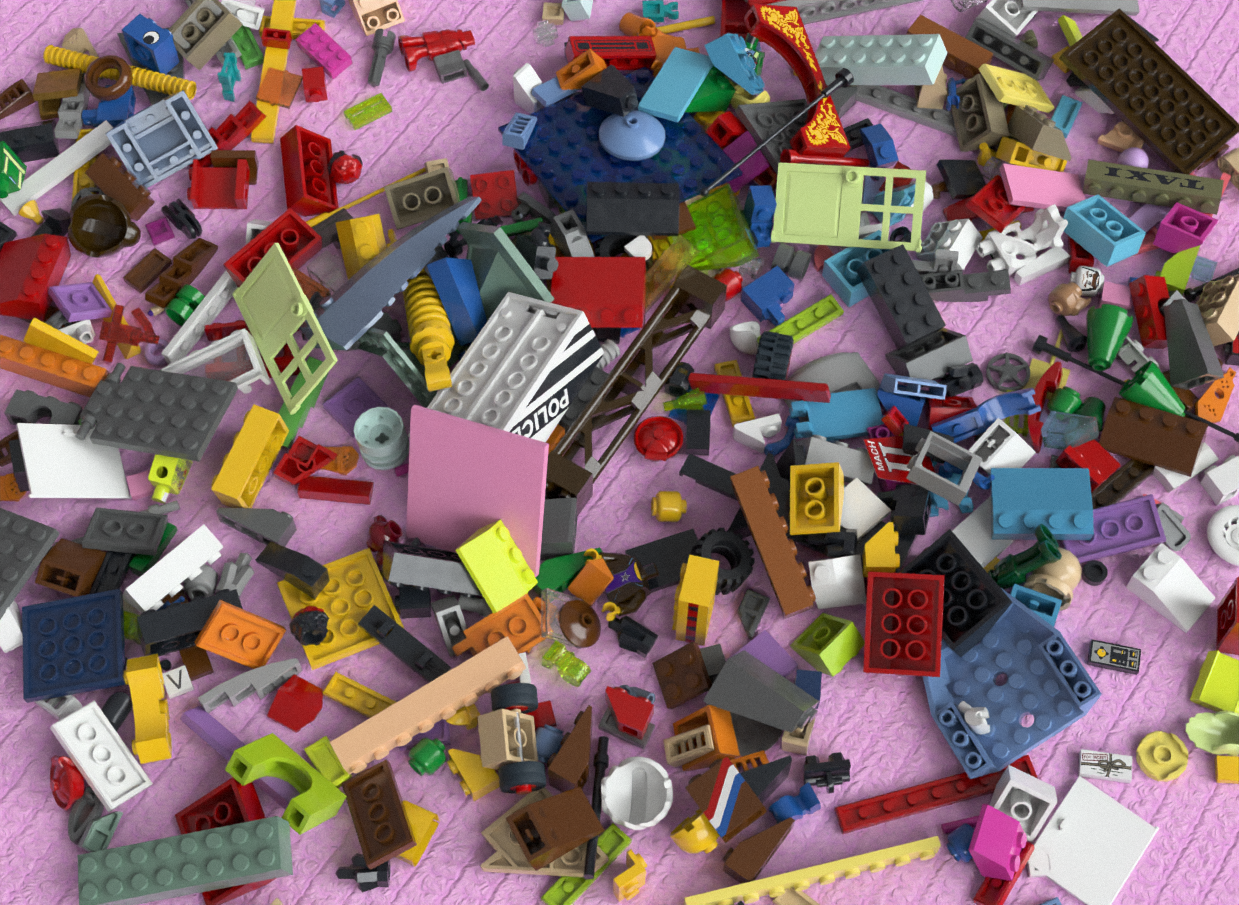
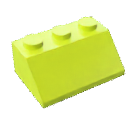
[455,519,538,614]

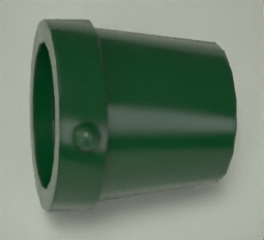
[1071,397,1106,436]

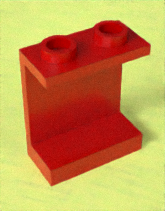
[187,159,250,209]

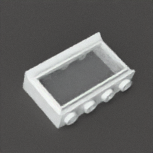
[161,328,271,394]

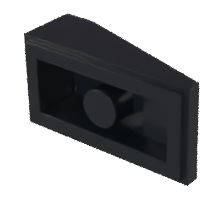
[686,409,711,455]

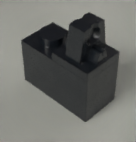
[877,484,932,535]

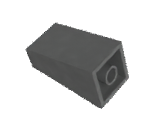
[540,498,578,561]
[703,650,819,733]

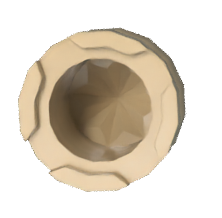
[1023,547,1082,611]

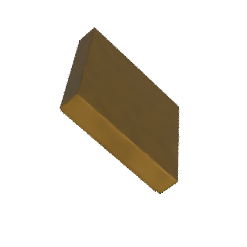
[33,68,83,101]

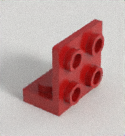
[470,170,519,219]
[1055,433,1121,493]

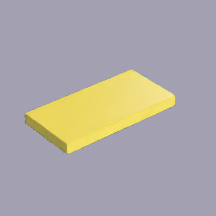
[979,64,1054,113]

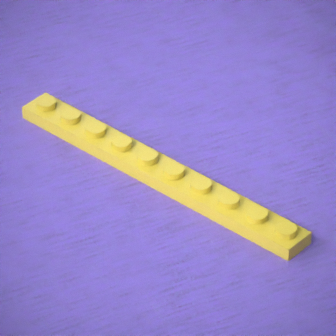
[683,836,941,905]

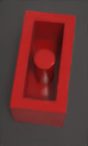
[261,27,292,49]

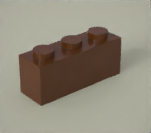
[85,153,155,221]

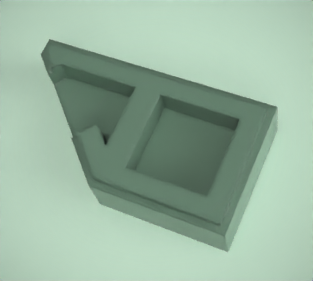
[78,811,123,853]

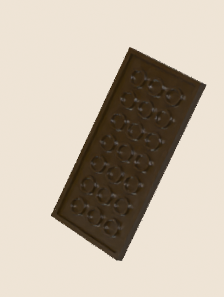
[1059,8,1239,175]

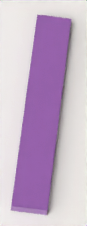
[180,706,300,810]

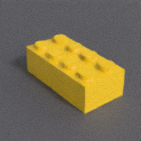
[211,404,289,508]

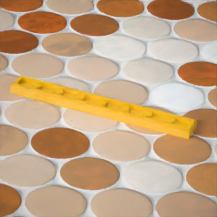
[251,0,296,144]

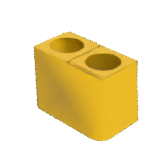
[396,800,440,867]

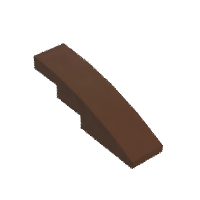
[145,238,218,308]

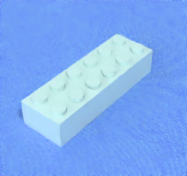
[815,34,947,85]

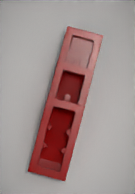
[189,100,267,167]

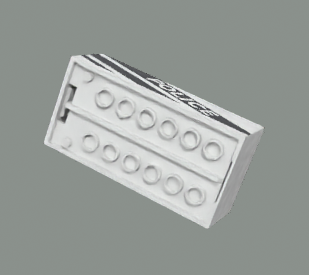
[408,292,604,442]

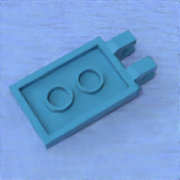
[789,388,884,441]

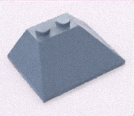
[105,90,218,188]

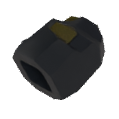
[665,362,694,398]

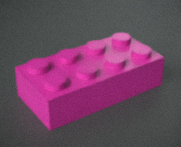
[296,23,353,80]

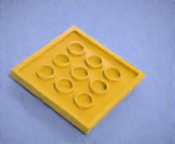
[277,548,404,670]

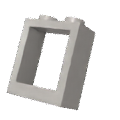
[906,431,983,505]

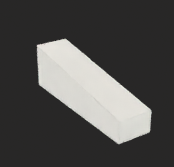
[1014,247,1070,286]

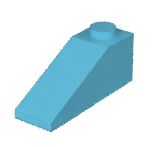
[873,183,916,227]

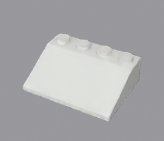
[123,524,224,613]

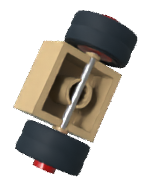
[478,682,547,795]

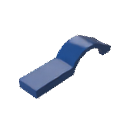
[931,388,1042,443]

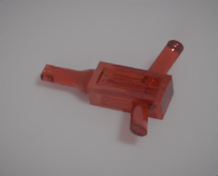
[99,304,160,363]

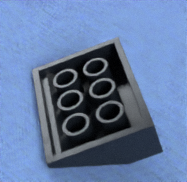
[899,529,1013,657]

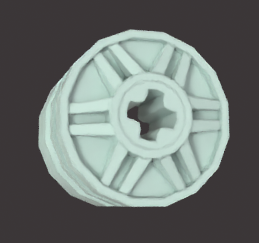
[354,407,410,470]

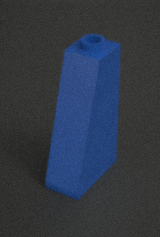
[427,257,487,346]

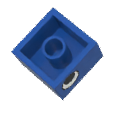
[122,14,180,75]

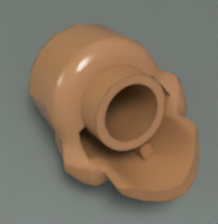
[1048,282,1091,316]

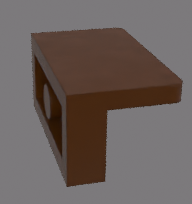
[211,150,259,185]

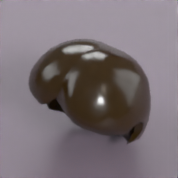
[67,194,141,258]

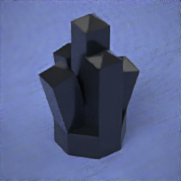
[939,363,984,397]
[806,526,858,557]
[608,616,659,658]
[336,853,391,892]

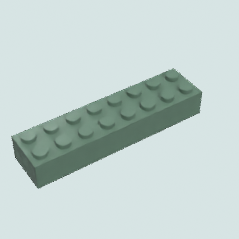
[77,816,293,905]

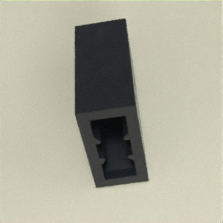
[581,65,639,117]

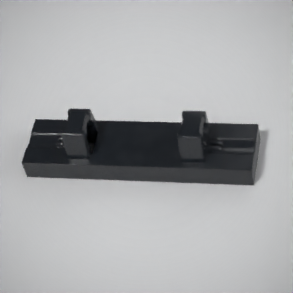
[358,605,451,683]

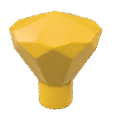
[977,143,998,167]
[19,200,44,225]

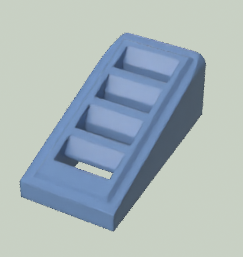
[502,112,537,150]

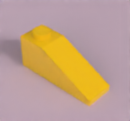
[995,136,1067,172]

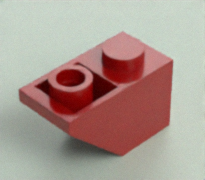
[605,686,654,740]

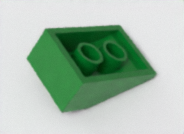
[685,65,736,112]

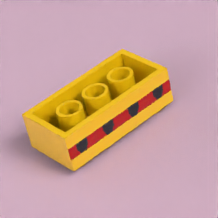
[672,555,719,646]

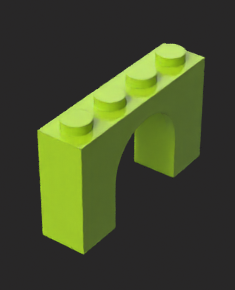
[225,733,347,835]

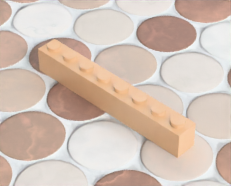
[330,636,526,775]

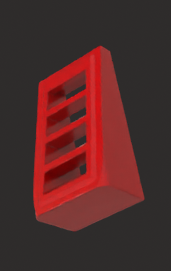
[1068,236,1094,274]

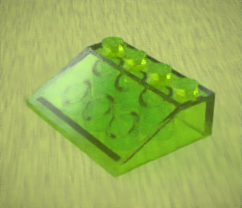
[677,184,760,271]

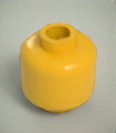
[651,491,687,522]

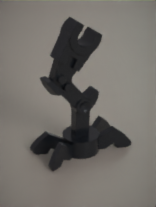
[444,215,504,258]

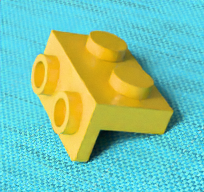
[613,849,647,902]

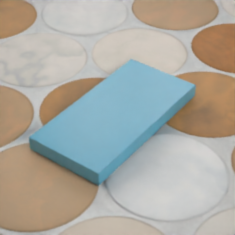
[638,47,713,123]

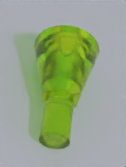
[663,387,707,411]

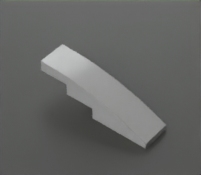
[54,73,90,139]
[198,658,302,713]

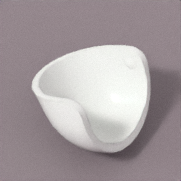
[730,321,761,355]

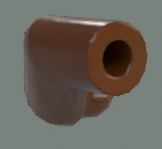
[931,181,949,199]

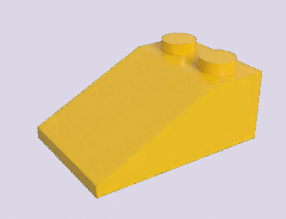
[790,462,844,535]

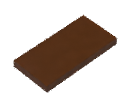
[342,759,417,870]

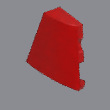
[273,436,338,486]

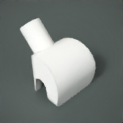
[958,701,990,735]

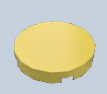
[1136,731,1188,782]

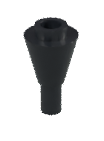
[1056,315,1087,352]

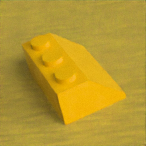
[335,214,387,280]

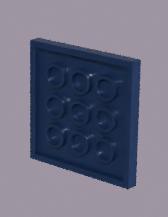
[22,589,126,703]

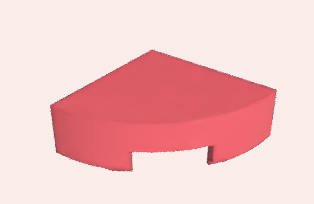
[814,245,834,272]

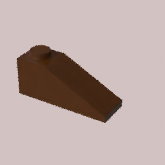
[722,817,795,884]

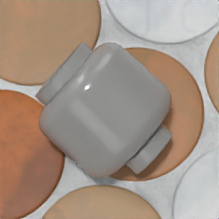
[183,564,218,599]

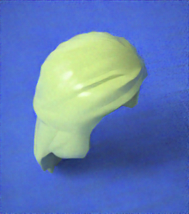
[1185,710,1239,756]

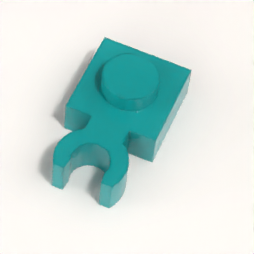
[642,0,679,22]

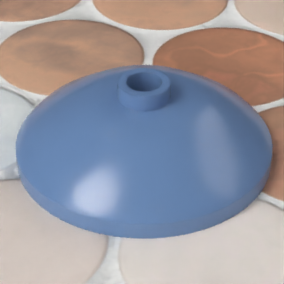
[599,110,665,160]

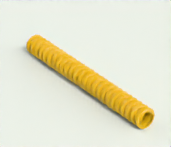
[43,45,197,100]

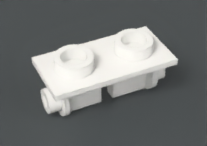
[1117,336,1160,373]

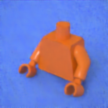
[642,19,700,78]

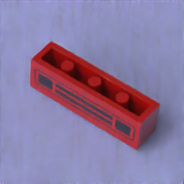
[565,36,657,70]

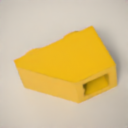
[862,522,900,577]
[446,748,500,801]

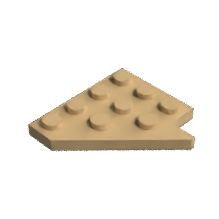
[480,787,609,877]

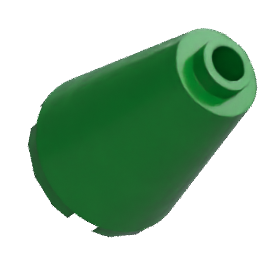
[1086,304,1133,371]
[1119,361,1186,417]

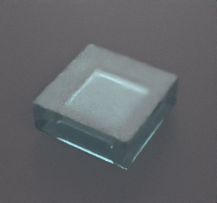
[1190,255,1218,283]

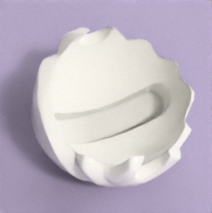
[601,757,673,830]

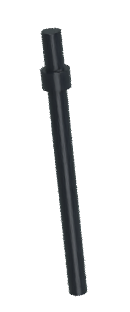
[583,736,609,879]

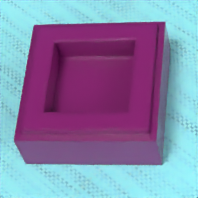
[145,217,175,246]

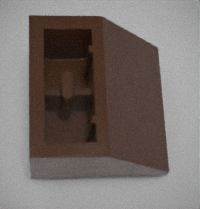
[35,538,107,597]

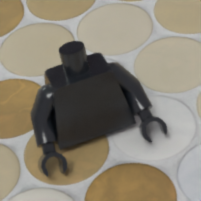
[516,222,558,283]

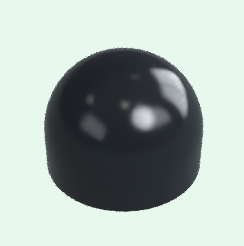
[890,226,911,242]

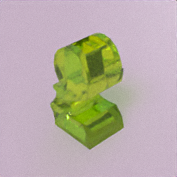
[542,640,591,687]

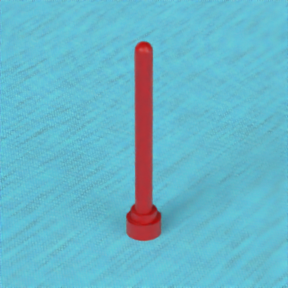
[780,149,870,167]

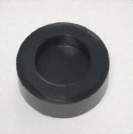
[1081,560,1108,586]

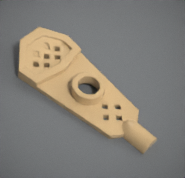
[62,28,103,80]

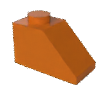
[556,49,607,90]

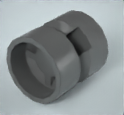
[771,243,812,281]

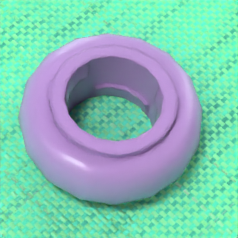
[144,339,169,366]

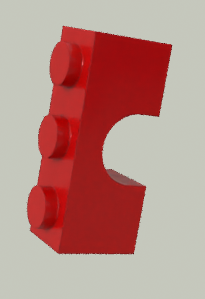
[1129,275,1169,349]

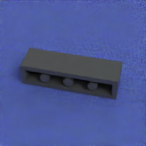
[965,19,1054,80]

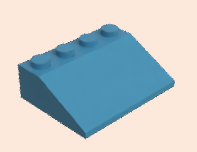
[990,468,1094,540]

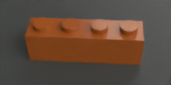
[906,14,993,79]

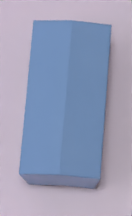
[880,373,947,400]

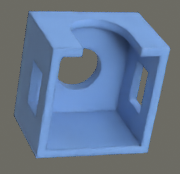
[319,0,345,18]

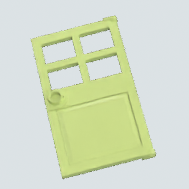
[771,163,926,252]
[232,243,338,415]

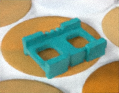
[217,52,241,102]

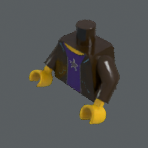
[584,548,659,621]

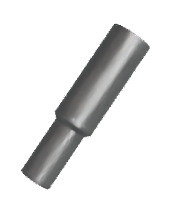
[463,59,489,91]

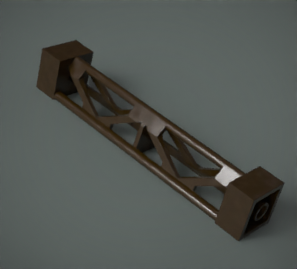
[545,264,727,517]

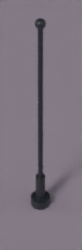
[700,68,854,197]
[1032,335,1239,442]

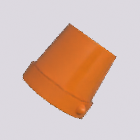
[619,12,650,36]

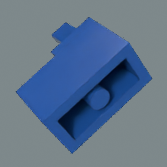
[82,85,136,128]
[741,185,777,248]
[741,266,795,327]

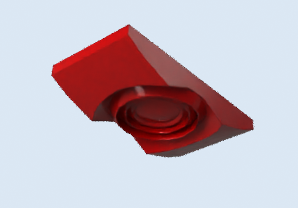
[720,0,763,42]

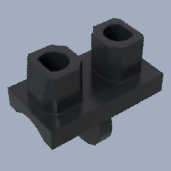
[803,752,851,794]

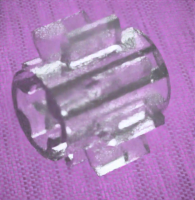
[533,20,558,47]

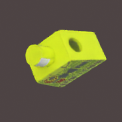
[148,454,193,504]

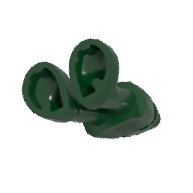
[988,524,1062,590]

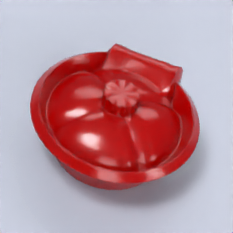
[634,416,683,462]
[50,755,84,811]

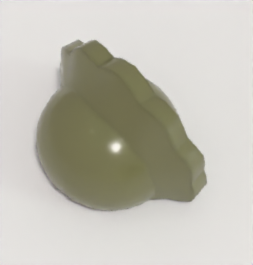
[1019,29,1038,48]

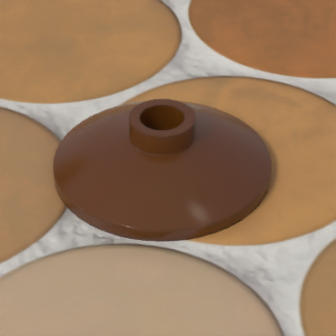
[559,600,601,648]

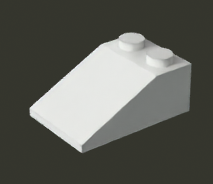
[1126,543,1215,633]

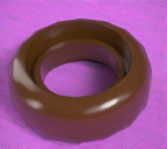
[84,55,133,101]

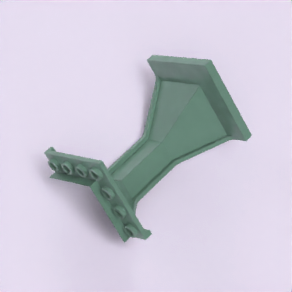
[357,222,554,408]

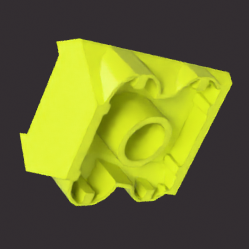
[1190,650,1239,713]

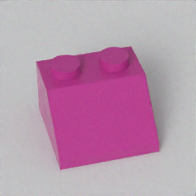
[1153,202,1218,253]
[969,804,1027,881]

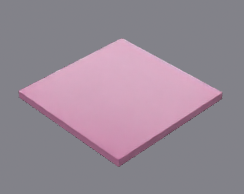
[406,405,549,578]

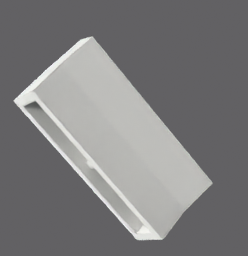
[1153,442,1219,493]

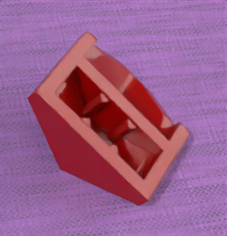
[267,674,323,733]

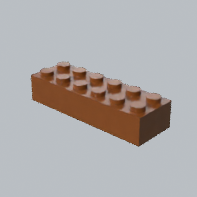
[730,466,816,619]

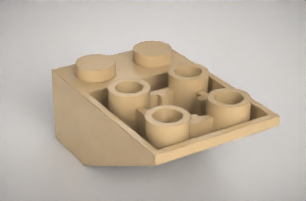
[1195,274,1239,346]

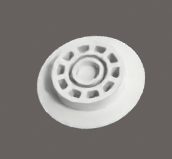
[1207,505,1239,566]

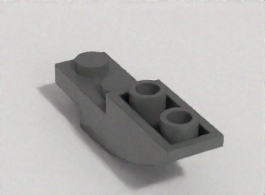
[920,270,1011,302]

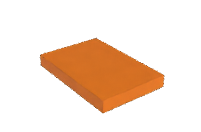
[195,600,286,669]

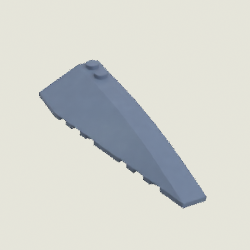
[299,197,482,351]

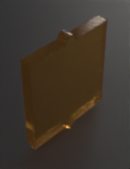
[256,67,303,109]

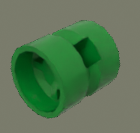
[164,284,205,327]

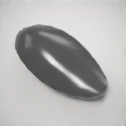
[68,786,104,845]

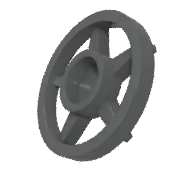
[986,352,1030,392]

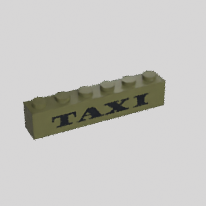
[1083,160,1224,215]

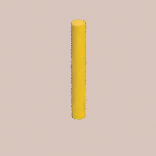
[656,16,715,34]

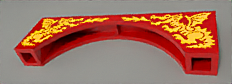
[744,4,850,157]

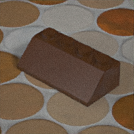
[1099,397,1208,477]

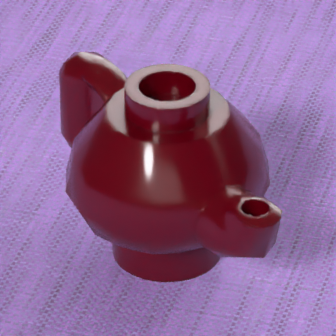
[366,515,402,565]

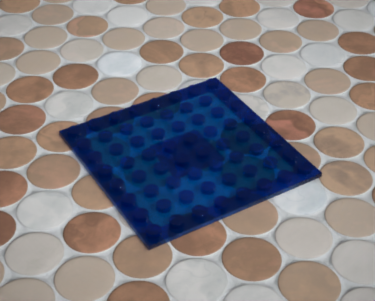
[498,66,743,242]

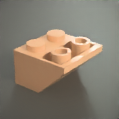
[348,0,405,36]

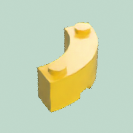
[124,654,172,764]

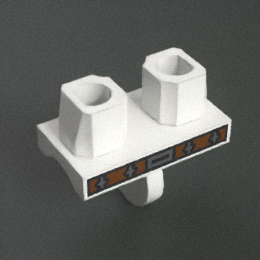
[58,320,96,344]

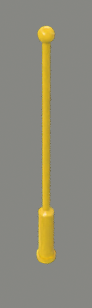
[306,167,426,228]

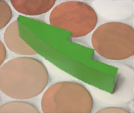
[278,356,329,449]

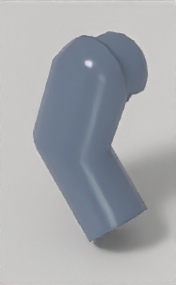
[620,685,655,704]

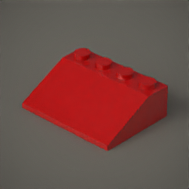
[0,234,71,321]
[551,257,646,328]
[863,571,945,677]
[175,777,276,905]

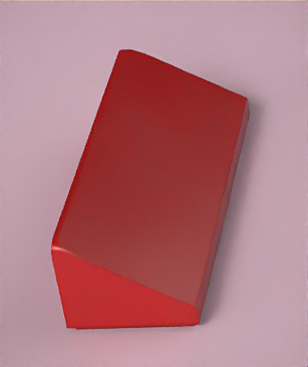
[297,476,374,505]

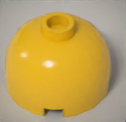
[670,808,720,854]

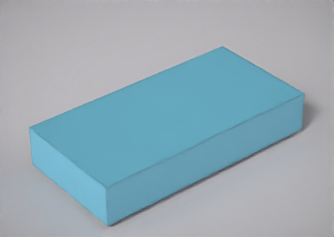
[1051,95,1083,138]

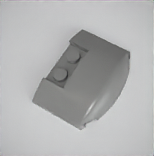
[783,352,880,423]

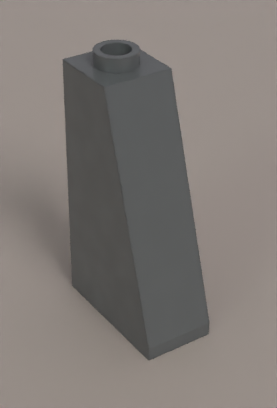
[1164,299,1224,390]

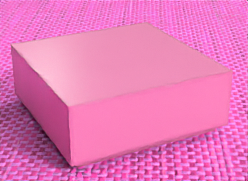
[126,470,155,501]

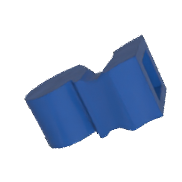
[768,782,821,824]

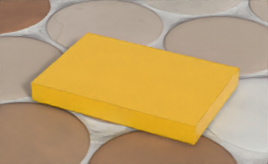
[23,318,98,364]

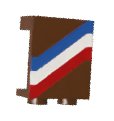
[685,757,767,843]

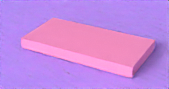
[999,164,1085,212]

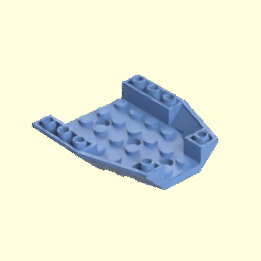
[923,587,1102,779]

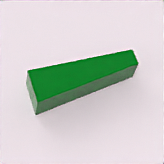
[128,523,178,577]

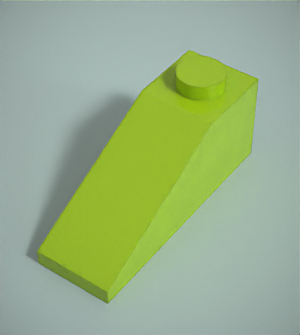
[1154,245,1200,295]

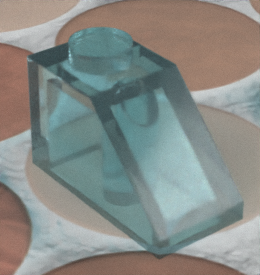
[1041,411,1099,450]

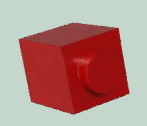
[302,66,328,103]

